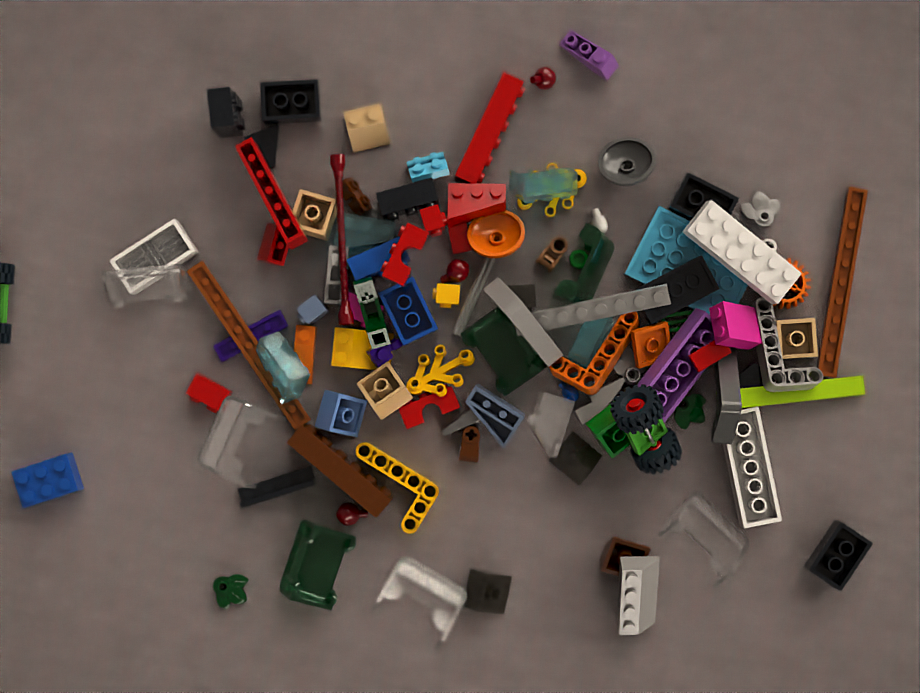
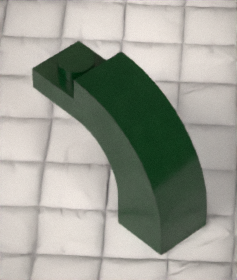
[353,277,391,349]

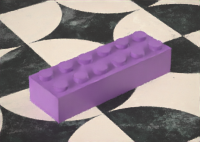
[638,308,715,423]

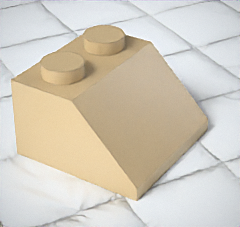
[343,103,390,153]

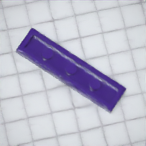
[213,309,289,363]

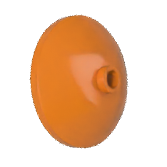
[467,210,525,258]

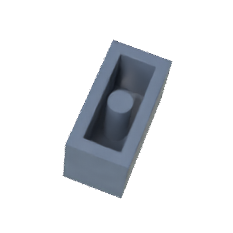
[296,294,330,326]

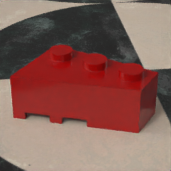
[447,183,506,228]

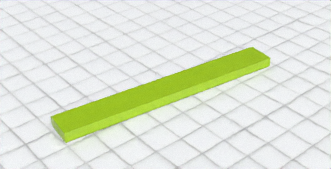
[716,375,865,408]

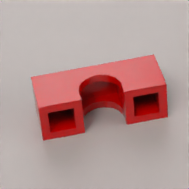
[380,222,429,287]
[398,384,460,429]

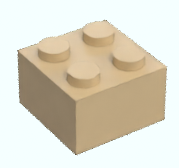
[293,189,337,241]
[776,318,818,359]
[356,361,413,420]

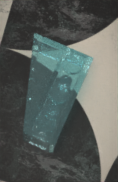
[509,168,577,203]
[333,213,397,250]
[566,316,614,368]
[255,331,311,404]

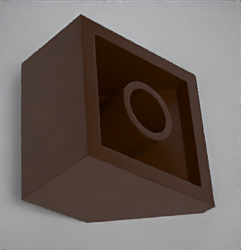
[599,536,651,576]

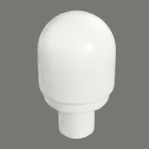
[591,208,608,235]

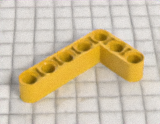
[355,442,439,533]

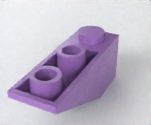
[559,30,619,80]

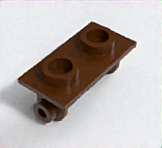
[342,177,373,217]

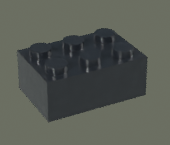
[260,79,322,125]
[206,86,246,138]
[667,172,739,221]
[376,178,439,222]
[804,520,873,592]

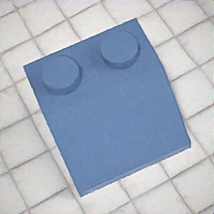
[315,390,367,437]

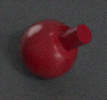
[530,67,556,90]
[439,259,470,284]
[335,502,368,526]

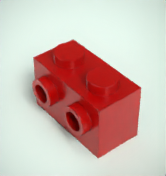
[419,204,448,238]
[257,223,289,267]
[185,373,233,413]

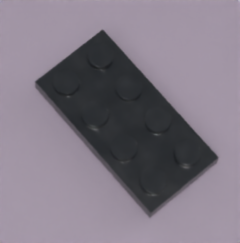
[633,255,720,325]

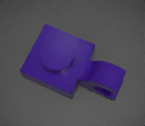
[367,338,403,368]

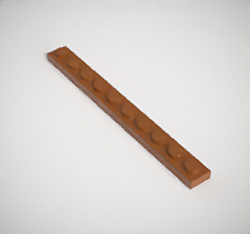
[817,186,868,378]
[187,260,311,430]

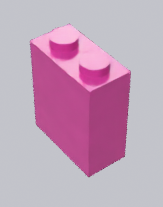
[709,301,762,350]

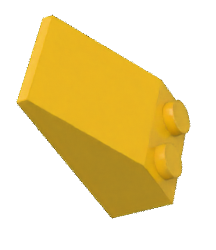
[331,327,394,370]

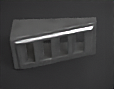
[441,409,480,436]

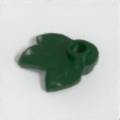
[675,394,707,430]
[213,574,249,609]

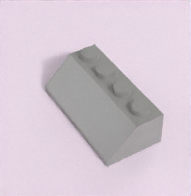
[617,556,660,635]

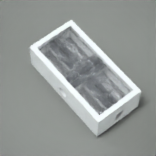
[109,218,199,294]

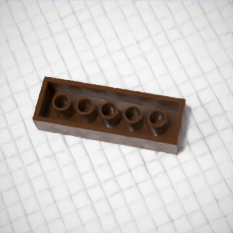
[287,424,393,518]

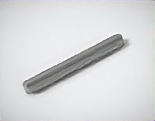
[452,257,495,337]

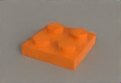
[631,321,671,369]

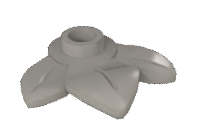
[741,191,780,227]
[613,346,648,385]

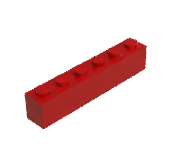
[455,72,526,184]
[235,137,309,250]

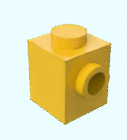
[432,283,460,308]

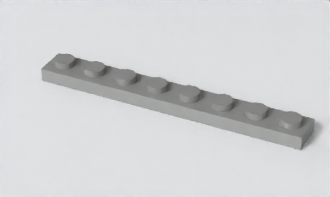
[515,284,671,336]

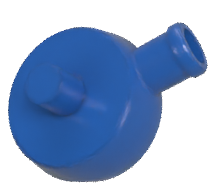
[558,381,579,403]

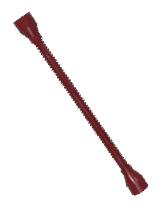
[330,154,354,325]

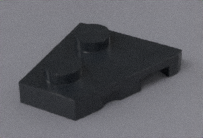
[244,124,280,169]

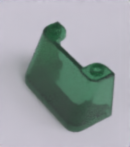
[551,223,615,304]
[460,307,547,397]
[279,519,356,611]

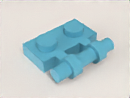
[407,152,450,183]

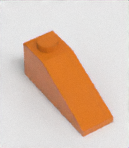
[293,325,318,384]

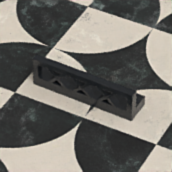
[238,466,317,508]

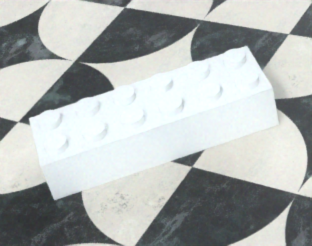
[682,200,802,304]
[723,406,782,528]

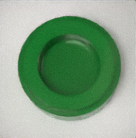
[569,249,589,269]

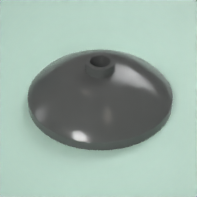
[598,137,656,186]

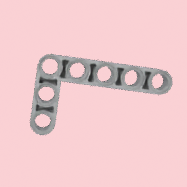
[483,277,563,367]
[751,297,823,392]

